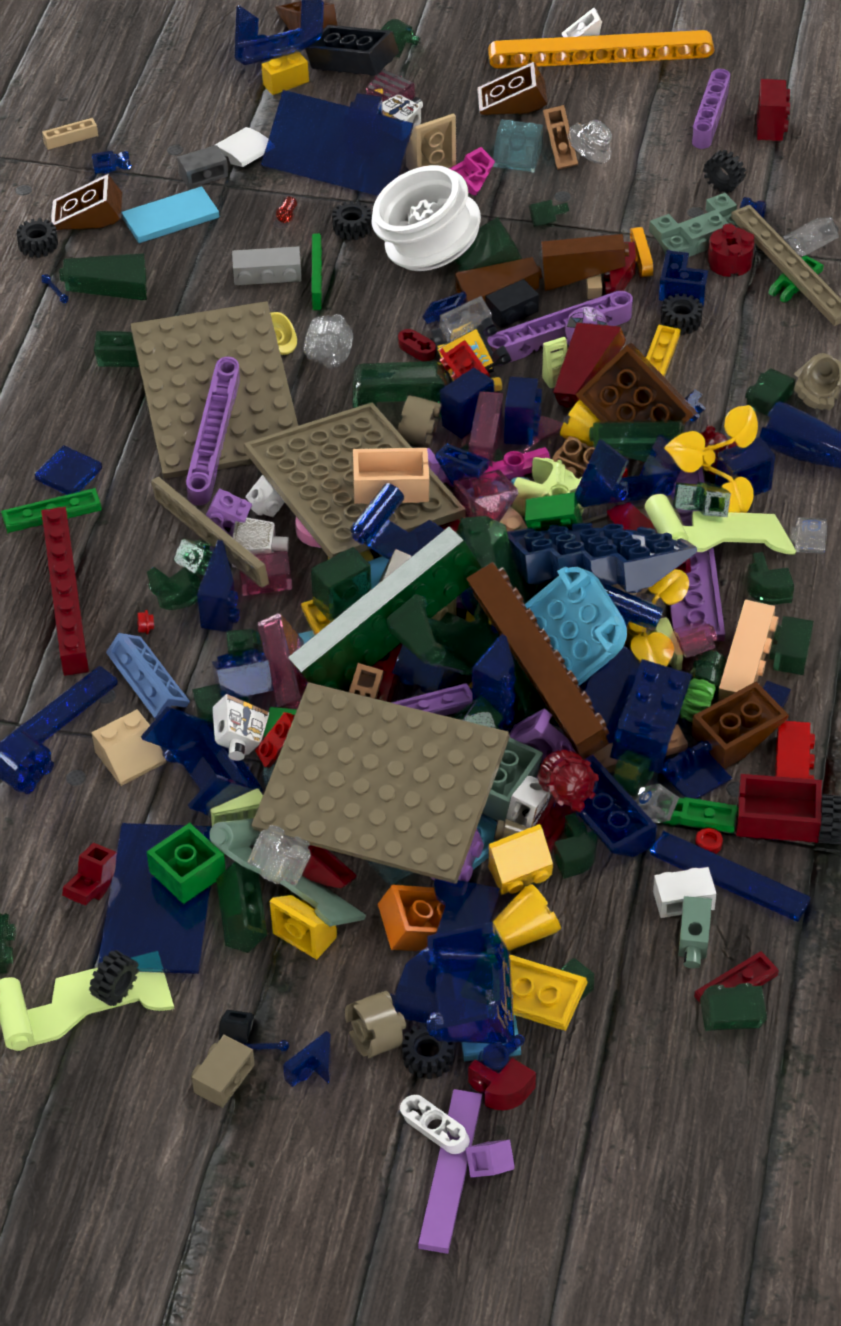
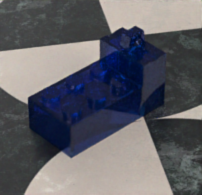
[609,659,692,773]

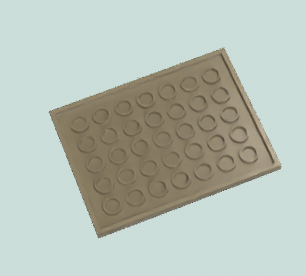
[131,301,298,479]
[244,402,466,562]
[251,682,510,884]

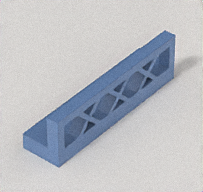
[106,633,190,719]

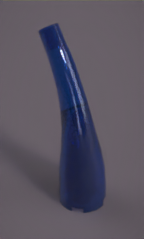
[759,401,841,469]

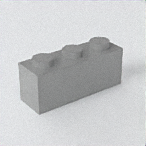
[232,247,302,285]

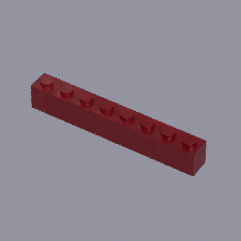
[41,507,89,676]

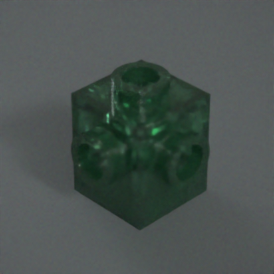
[173,538,218,577]

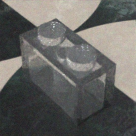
[783,216,839,256]
[439,296,492,343]

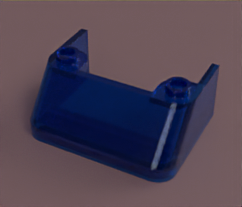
[234,0,324,65]
[575,434,681,507]
[141,706,263,817]

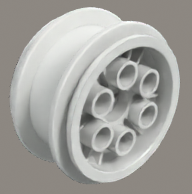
[372,165,481,271]

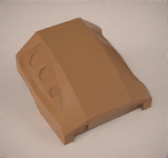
[552,436,611,488]

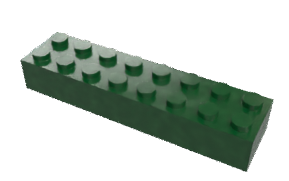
[288,527,482,691]

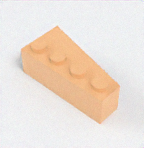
[719,600,779,700]

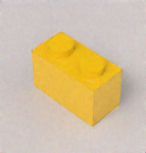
[261,51,309,95]

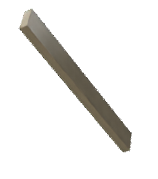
[731,205,841,326]
[151,477,269,588]

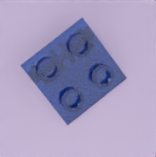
[658,741,732,799]

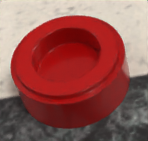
[695,828,723,855]

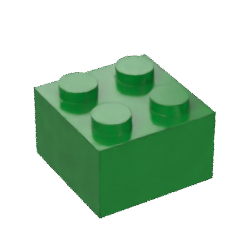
[147,823,226,904]

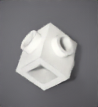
[246,475,285,517]

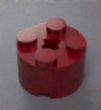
[708,224,754,277]

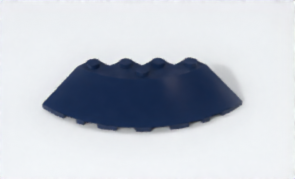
[503,523,697,593]

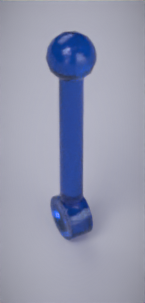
[41,274,69,303]
[237,1040,290,1051]

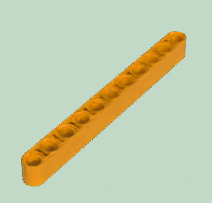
[488,30,714,69]

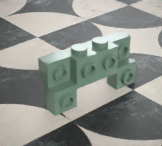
[649,193,740,263]

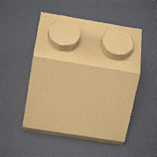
[92,709,167,786]

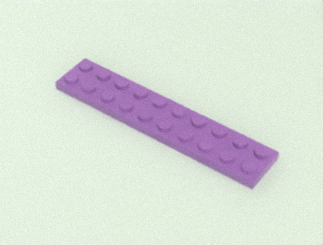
[652,455,725,642]

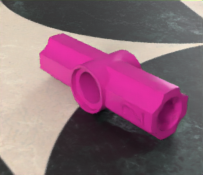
[477,447,550,487]

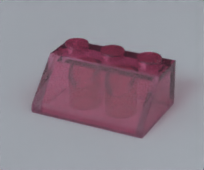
[453,469,519,530]

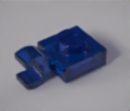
[92,150,131,174]

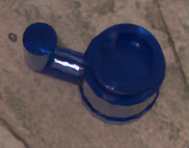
[478,1034,525,1073]

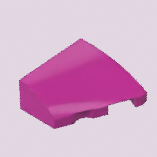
[449,147,495,195]

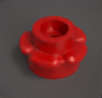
[137,610,154,635]

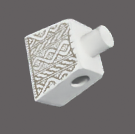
[232,518,289,567]

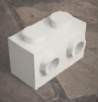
[653,867,716,918]

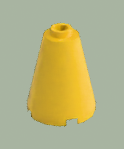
[560,400,626,455]
[481,884,562,953]

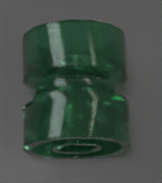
[686,650,727,698]

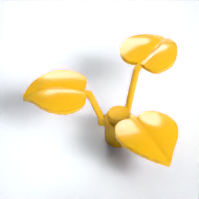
[664,405,758,513]
[606,569,689,676]

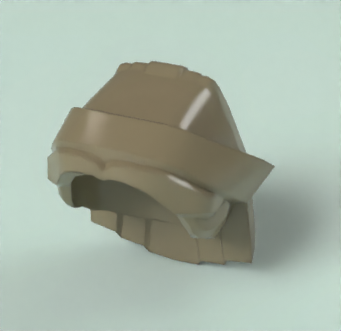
[794,353,841,411]

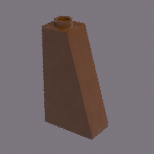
[541,234,629,291]
[455,257,542,319]

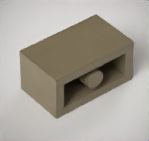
[191,1035,255,1108]

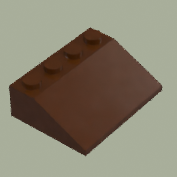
[576,343,698,464]

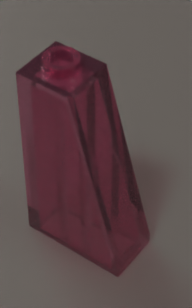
[468,391,503,467]
[257,613,308,710]

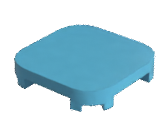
[525,567,627,686]

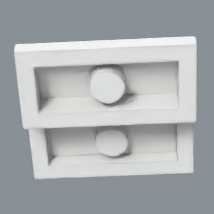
[215,127,275,167]

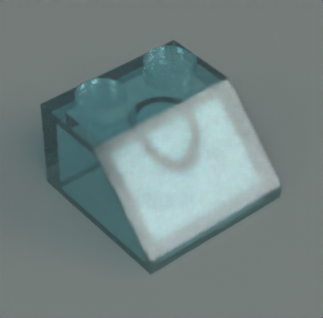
[493,119,543,172]

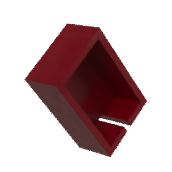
[736,774,822,843]

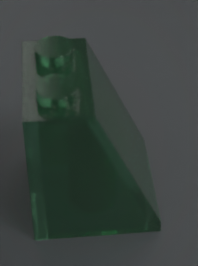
[455,217,522,272]

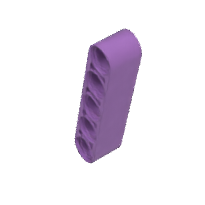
[692,69,730,149]

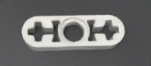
[400,1095,470,1154]

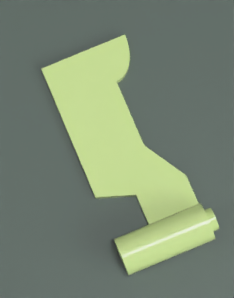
[645,494,796,555]
[0,952,174,1051]

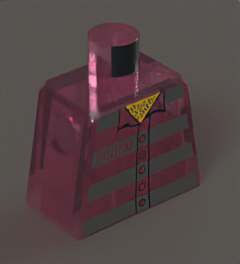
[366,69,415,113]

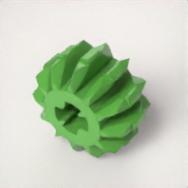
[680,678,715,723]

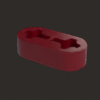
[398,329,436,362]

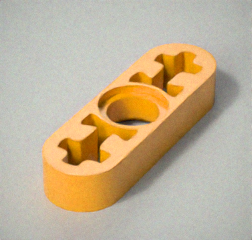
[630,227,653,277]

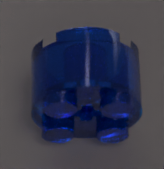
[0,730,54,794]

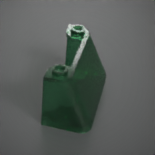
[352,361,448,417]
[386,594,505,680]

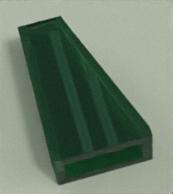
[59,253,147,300]
[589,420,684,471]

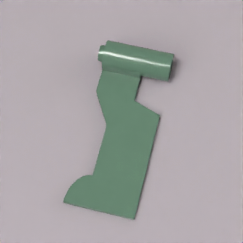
[210,818,366,926]

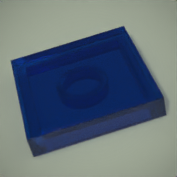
[34,445,103,495]

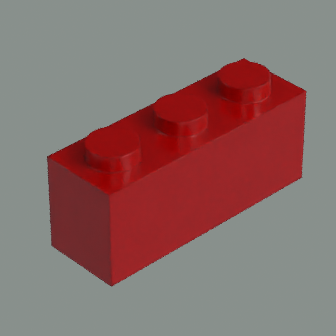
[775,721,815,779]

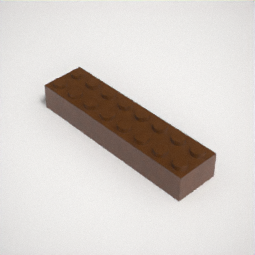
[466,562,609,760]

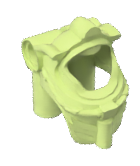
[512,457,600,517]

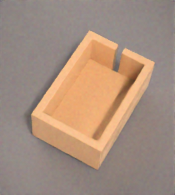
[353,448,429,504]

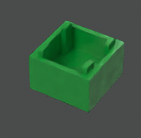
[525,492,583,531]

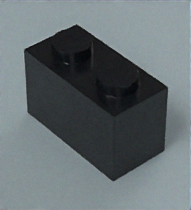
[486,279,539,328]

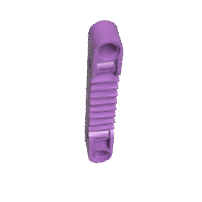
[487,291,633,363]
[186,357,240,505]

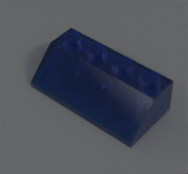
[472,634,516,734]
[575,755,657,857]

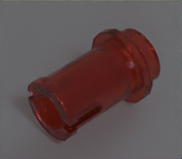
[276,196,297,223]

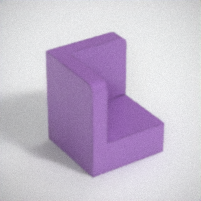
[466,1139,514,1177]

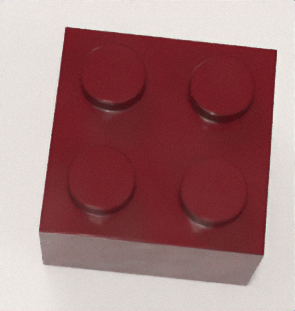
[757,79,790,141]

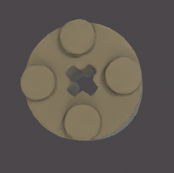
[397,395,442,448]
[345,991,406,1058]

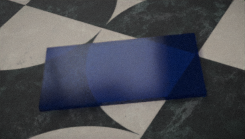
[261,90,414,196]
[97,823,212,974]

